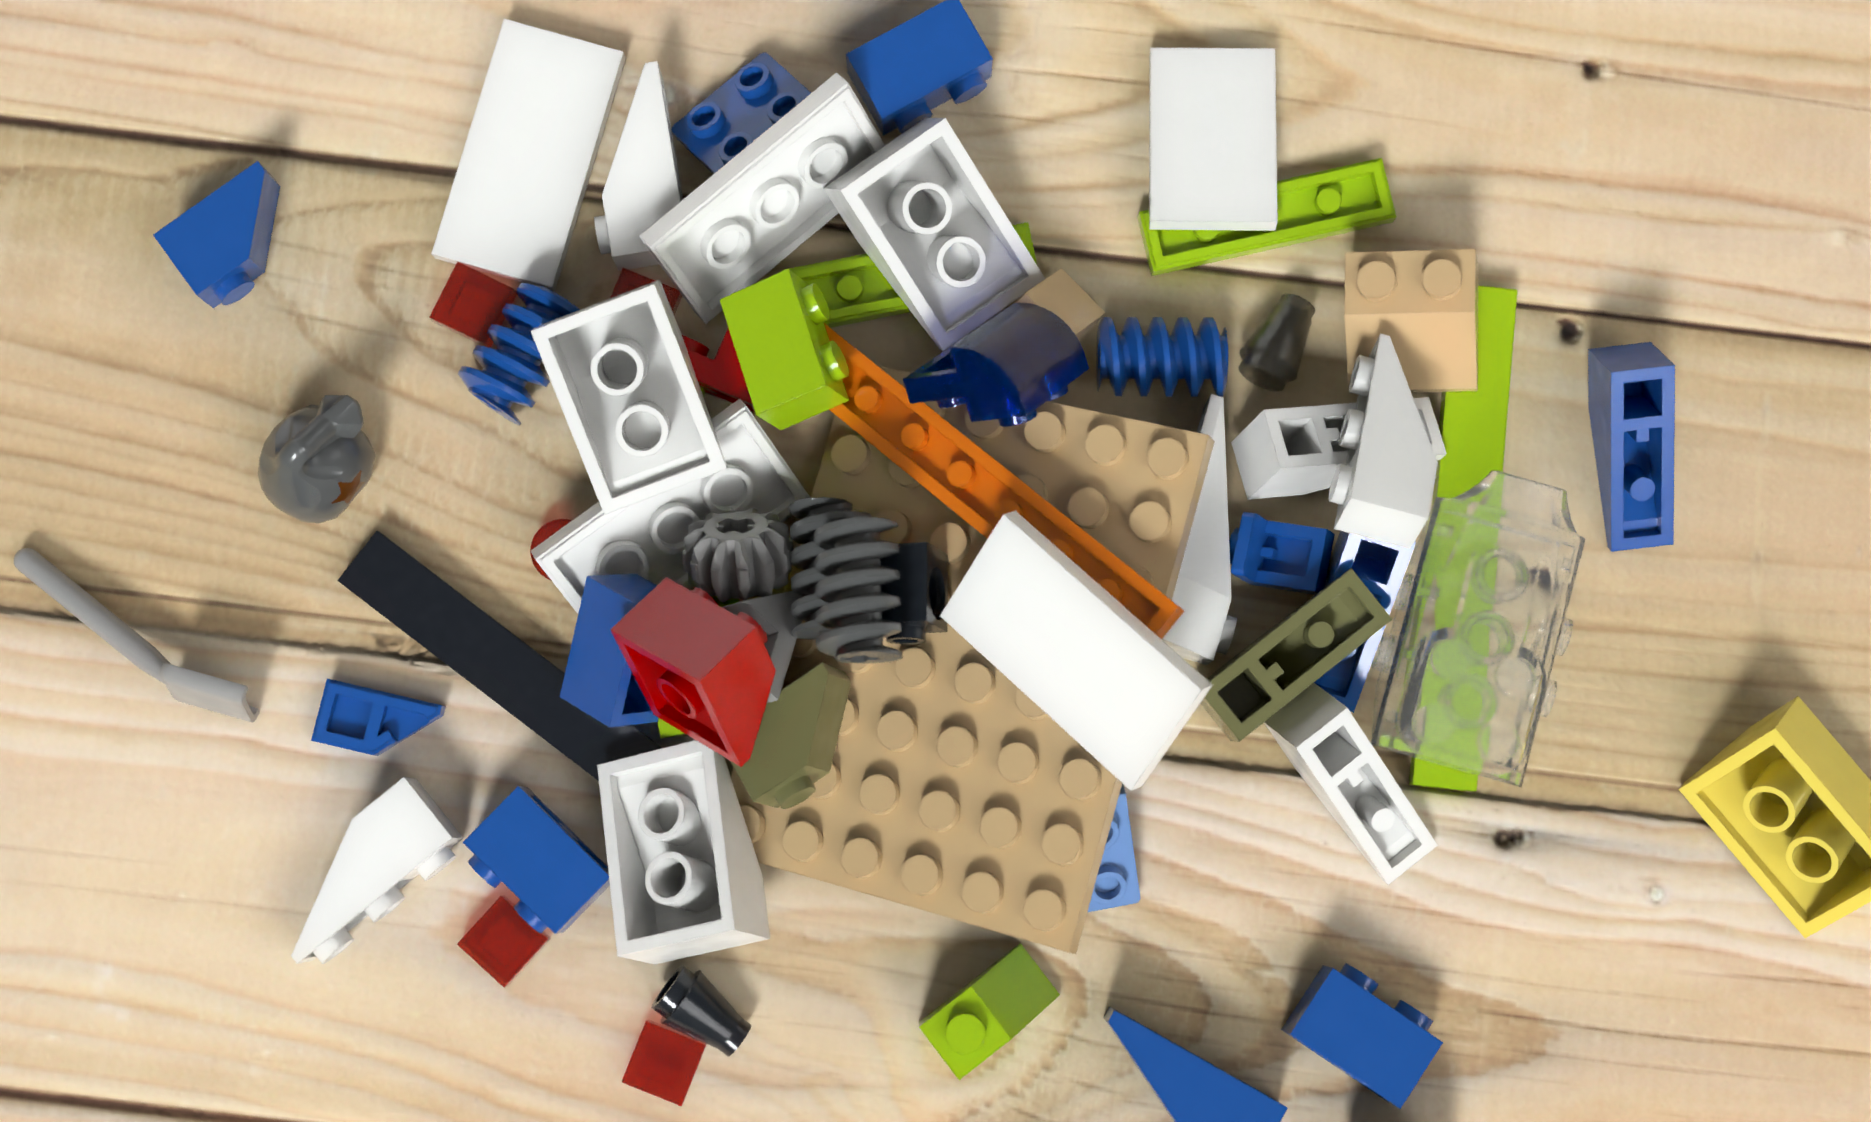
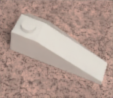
[1162,394,1237,665]

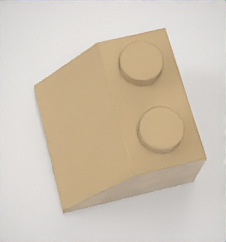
[1344,249,1478,393]

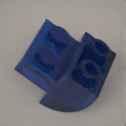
[903,303,1089,427]

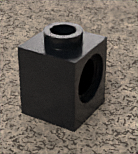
[881,542,948,644]

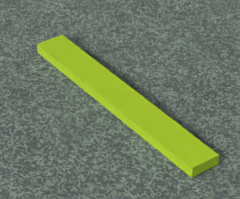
[1409,286,1518,792]

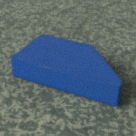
[311,678,446,756]

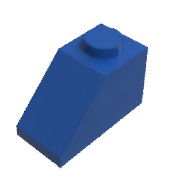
[153,161,280,308]

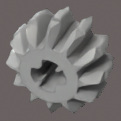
[682,508,793,603]

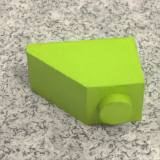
[919,943,1060,1080]

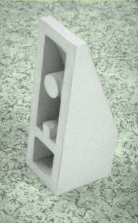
[594,61,683,271]
[1231,397,1447,500]
[1264,683,1438,885]

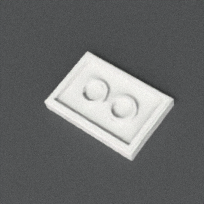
[1149,47,1278,231]

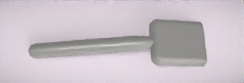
[14,548,260,723]

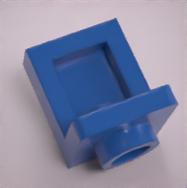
[1229,512,1335,595]

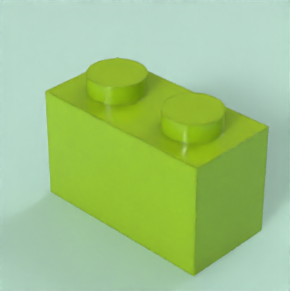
[719,269,849,430]

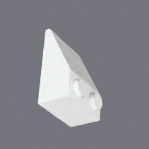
[823,118,1045,351]
[531,280,728,515]
[597,740,770,965]

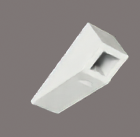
[1329,334,1438,549]
[291,777,463,964]

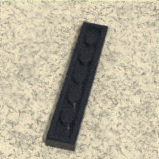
[337,531,662,781]

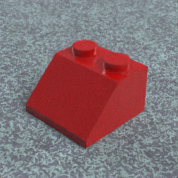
[610,577,776,767]

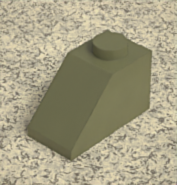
[730,662,851,809]

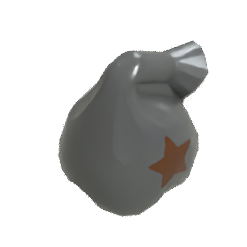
[258,395,375,523]

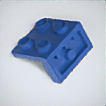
[671,52,811,174]

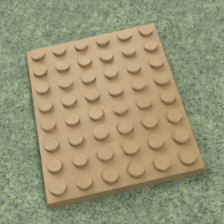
[731,366,1215,954]

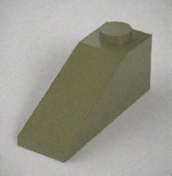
[1201,568,1393,742]

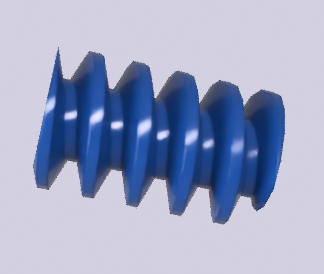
[458,283,580,426]
[1096,317,1228,397]

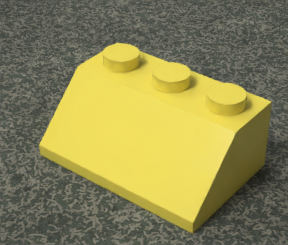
[1678,696,1871,938]

